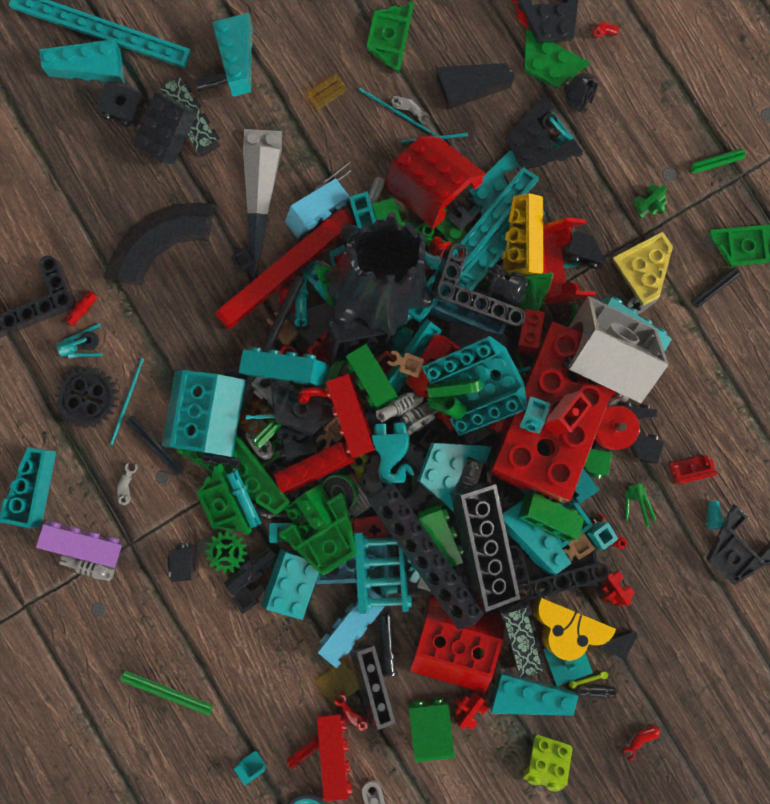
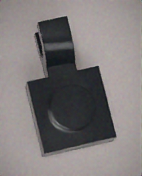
[231,582,267,614]

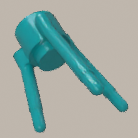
[549,113,576,148]
[57,323,103,359]

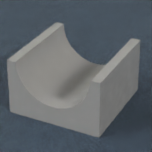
[568,296,669,403]

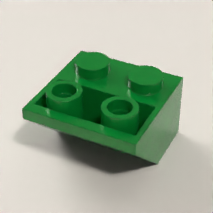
[415,207,467,252]
[285,484,336,541]

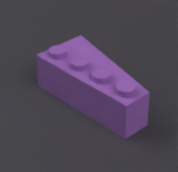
[36,520,122,568]

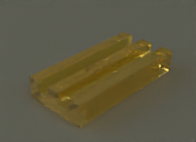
[306,73,347,111]

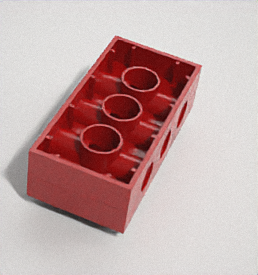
[488,321,613,505]

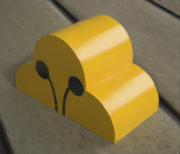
[532,598,616,661]

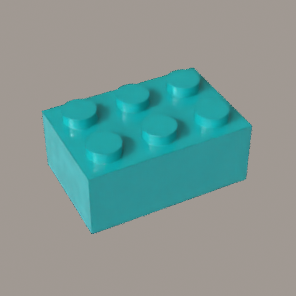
[261,548,319,620]

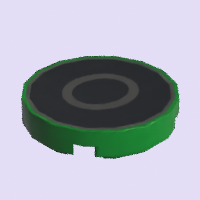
[322,473,359,510]

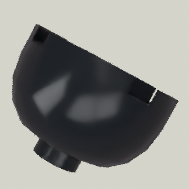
[563,73,598,113]

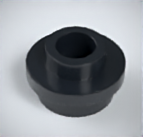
[80,331,99,350]

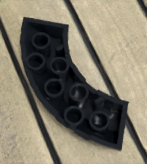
[104,203,216,286]

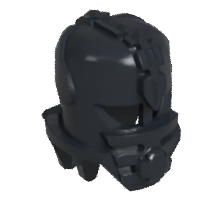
[473,264,528,307]

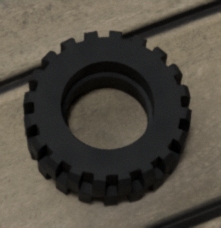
[361,443,433,513]

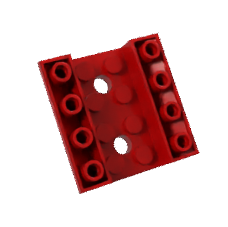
[409,595,504,693]

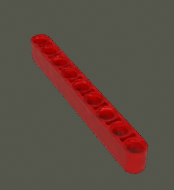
[215,207,356,330]

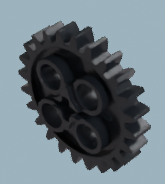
[55,366,119,429]

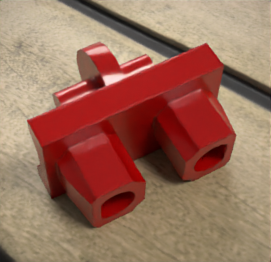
[600,571,635,607]
[453,690,489,730]

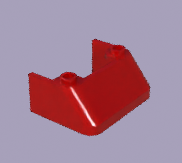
[530,217,596,305]

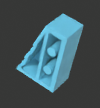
[285,179,349,240]

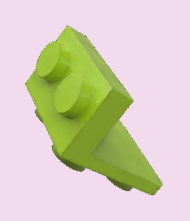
[523,735,572,792]

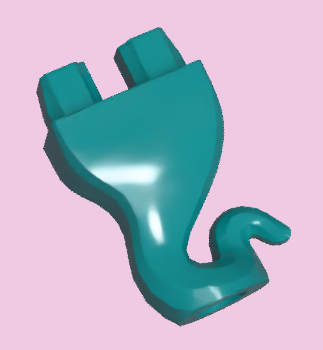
[372,423,414,483]

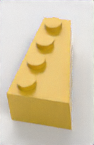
[501,193,543,277]

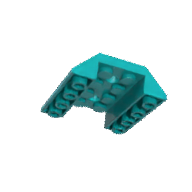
[422,336,527,436]
[162,370,245,457]

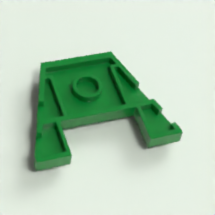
[279,493,357,575]

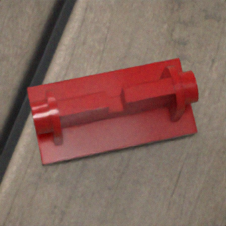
[425,236,451,278]

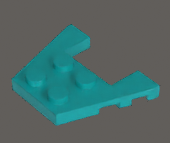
[469,150,545,223]
[417,443,492,512]

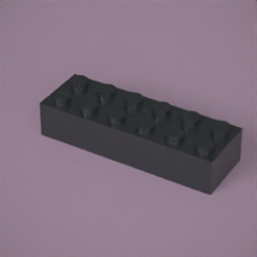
[450,481,520,612]

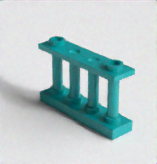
[354,533,412,614]

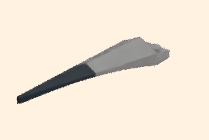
[243,129,282,280]

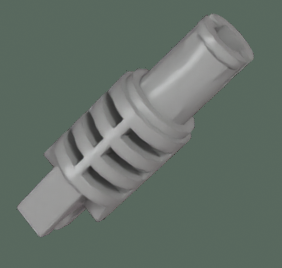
[376,391,423,422]
[59,555,115,581]

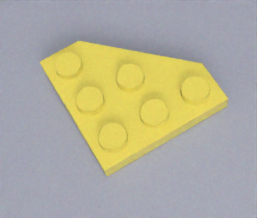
[612,232,673,306]

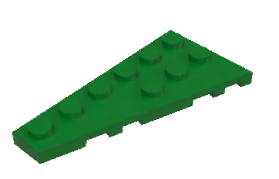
[176,433,292,515]

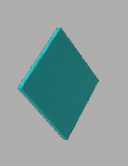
[543,648,593,687]

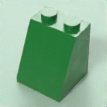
[408,698,455,763]

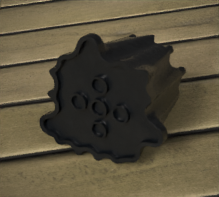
[325,212,434,336]

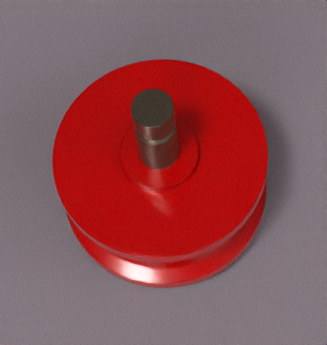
[595,406,640,450]

